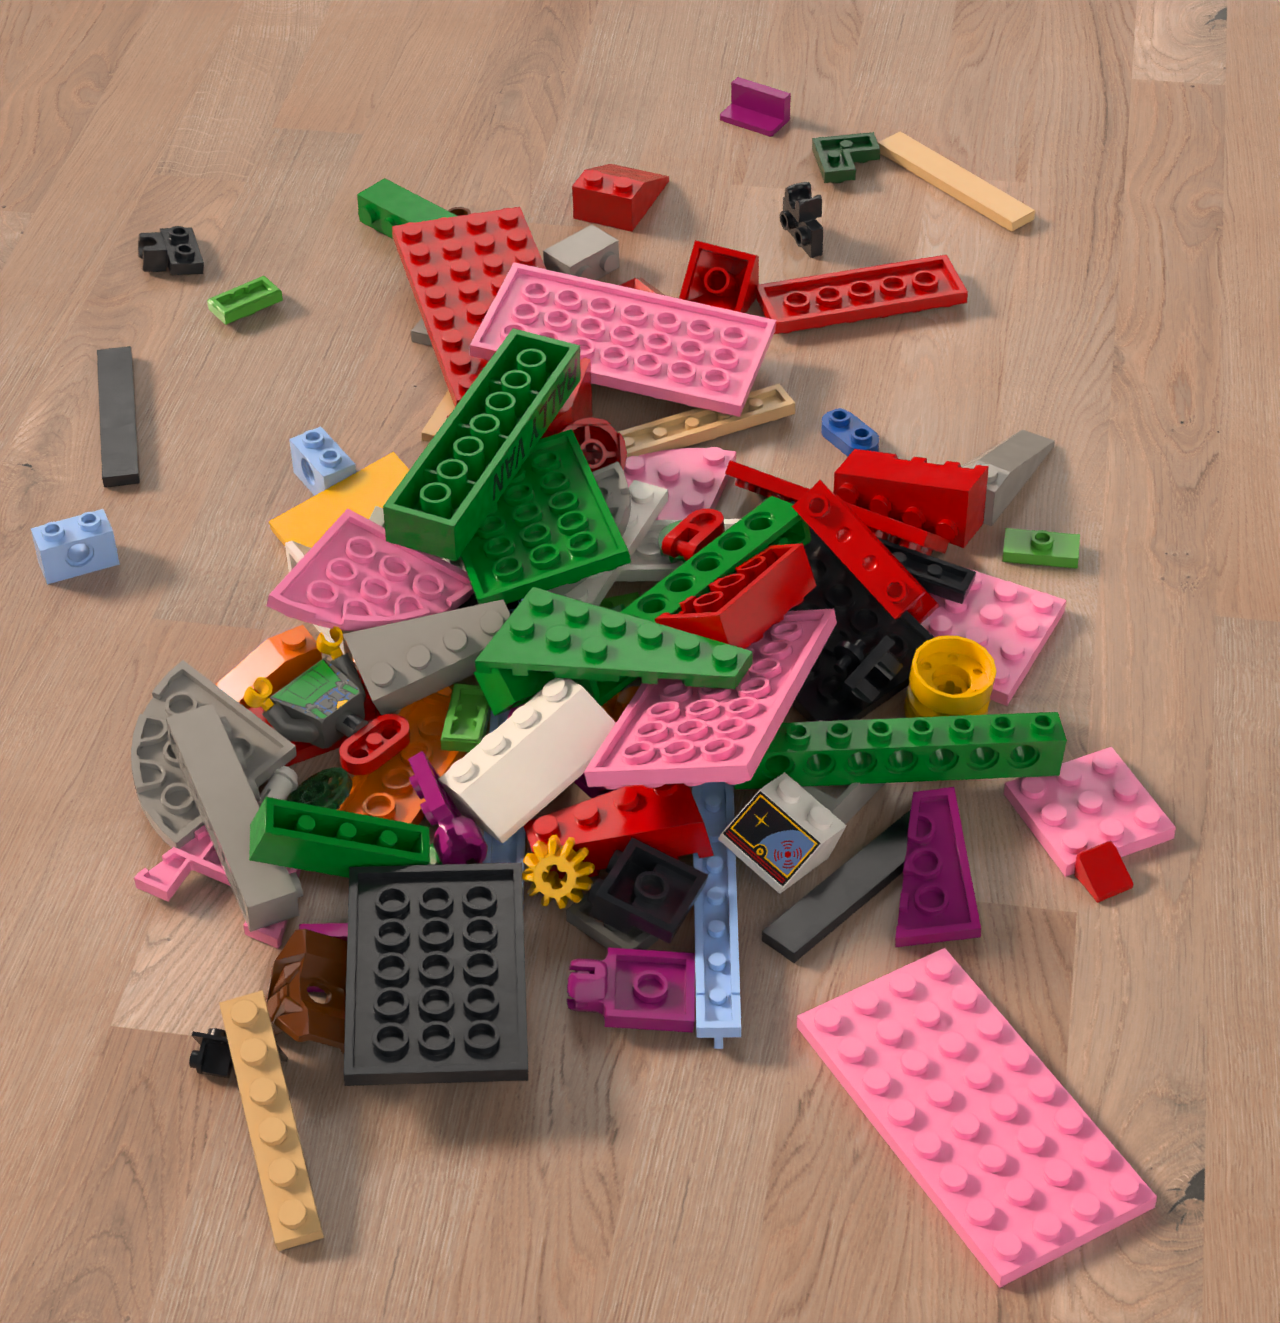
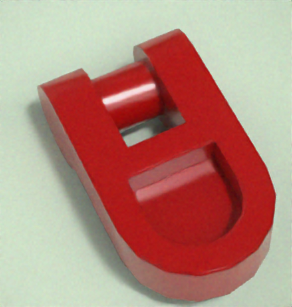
[661,508,725,561]

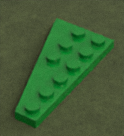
[475,587,753,689]

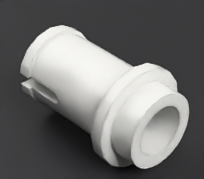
[257,766,298,807]

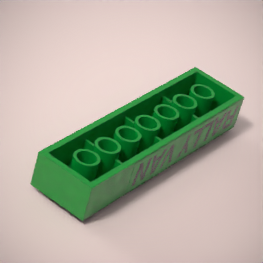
[383,328,581,561]

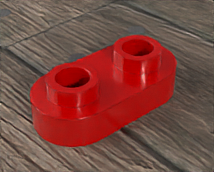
[339,714,410,775]

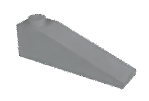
[961,430,1055,526]

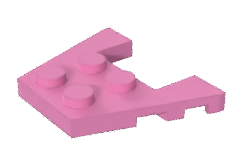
[134,825,301,949]

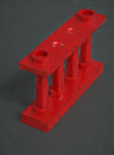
[792,480,940,624]

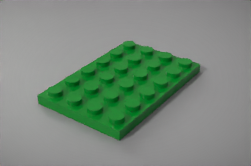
[460,429,632,604]

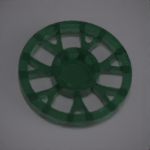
[287,767,353,810]

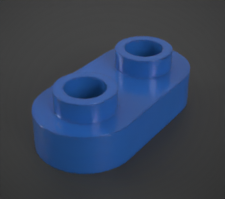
[821,408,879,457]

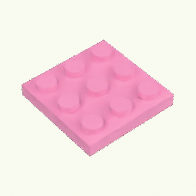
[1004,747,1176,877]

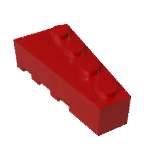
[833,449,989,548]
[655,543,817,649]

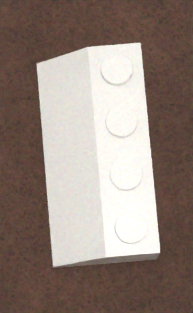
[438,678,616,844]

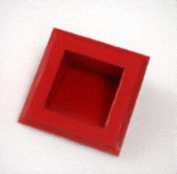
[1074,841,1134,903]

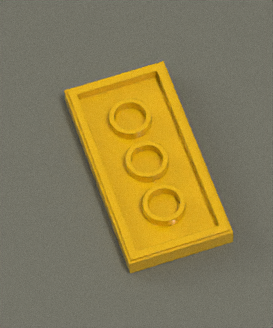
[269,452,409,548]

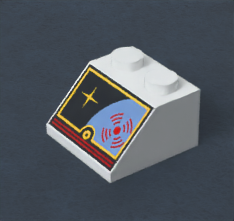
[718,772,847,894]

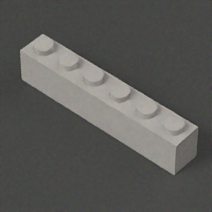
[166,703,303,932]

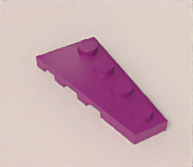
[895,787,981,948]

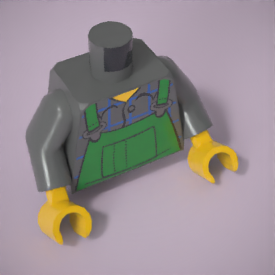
[244,626,369,749]

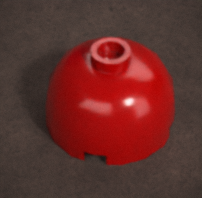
[560,417,627,472]

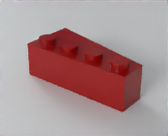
[524,783,714,879]

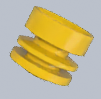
[904,636,997,718]

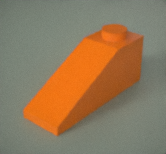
[215,624,322,709]

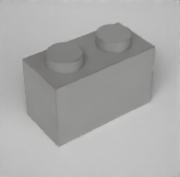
[543,224,619,280]

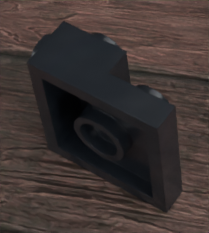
[587,837,708,944]

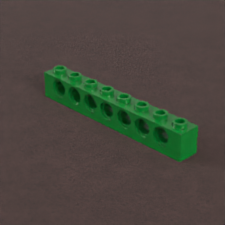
[571,496,811,706]
[734,712,1067,790]

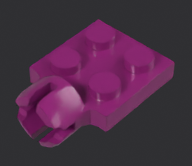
[408,751,488,865]
[567,947,695,1033]

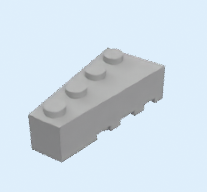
[343,600,510,715]

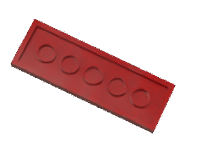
[755,254,968,334]
[725,460,950,556]

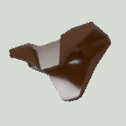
[266,929,347,1054]

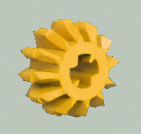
[522,835,595,909]

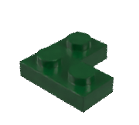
[812,132,880,183]

